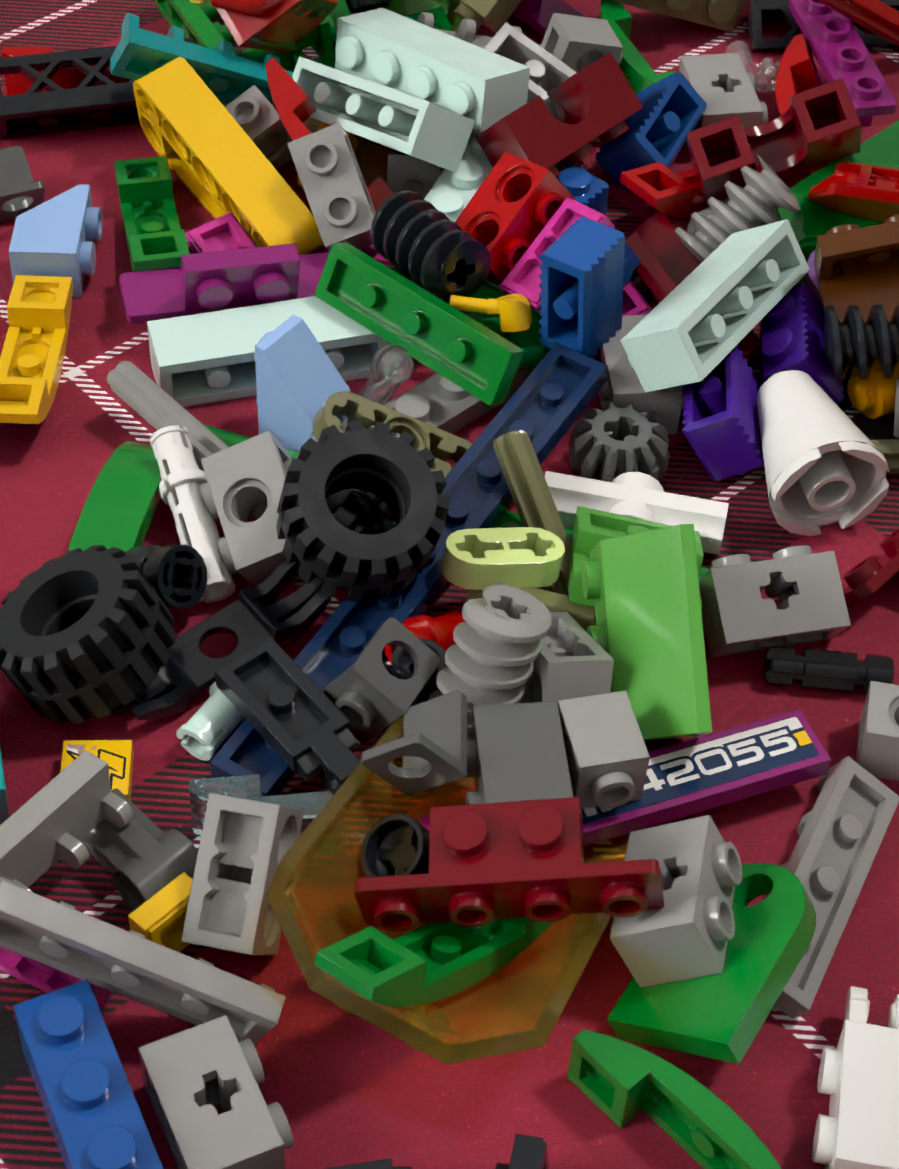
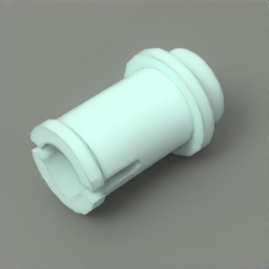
[176,681,246,761]

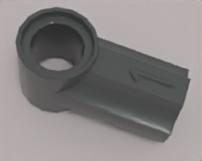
[80,788,198,912]

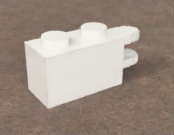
[812,986,899,1169]

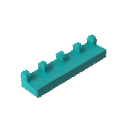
[110,13,294,110]

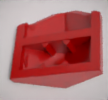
[808,161,899,222]

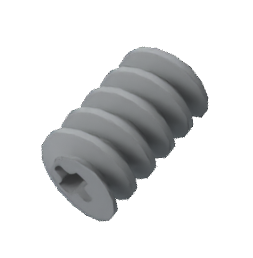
[675,154,800,263]
[428,583,552,734]

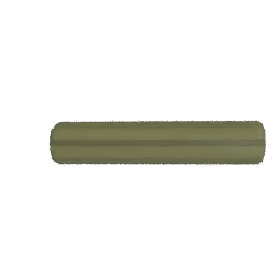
[493,430,571,596]

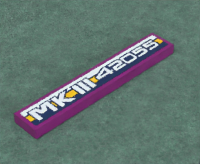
[419,709,831,847]

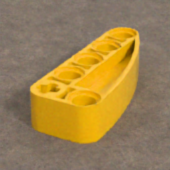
[133,57,324,255]

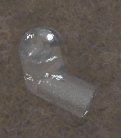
[725,41,780,93]
[358,344,414,405]

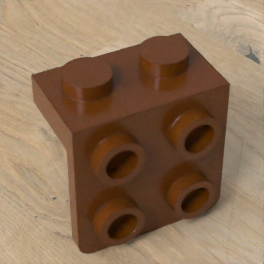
[814,214,899,367]

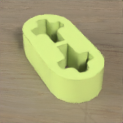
[441,527,565,590]

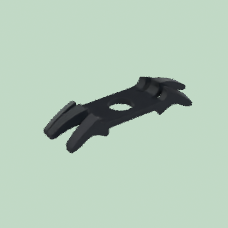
[112,558,331,720]

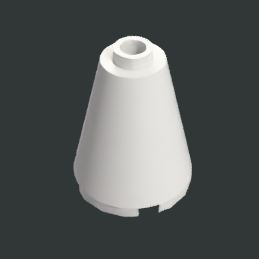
[756,370,890,536]

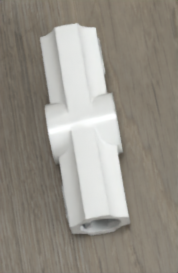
[544,471,729,555]

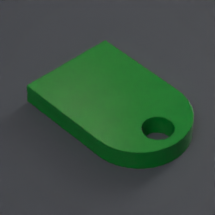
[606,863,816,1064]

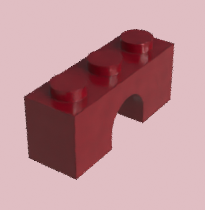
[475,52,644,177]
[686,78,861,206]

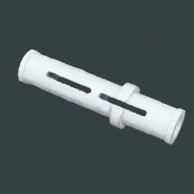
[150,425,236,603]

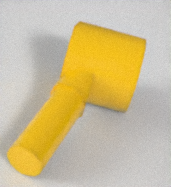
[449,294,532,332]

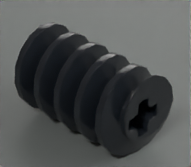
[371,190,492,304]
[824,305,899,380]

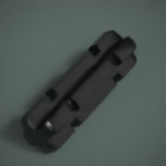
[764,645,894,693]

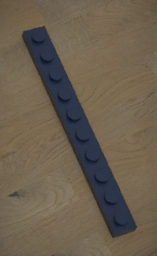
[209,343,608,804]

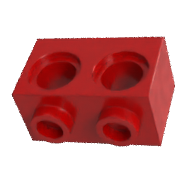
[455,152,577,286]

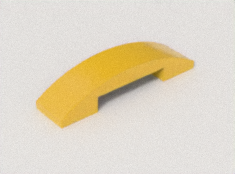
[0,275,73,424]

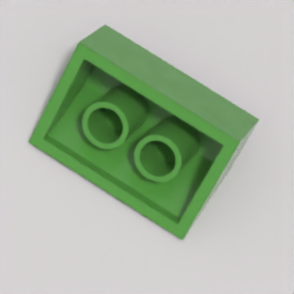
[581,524,712,745]

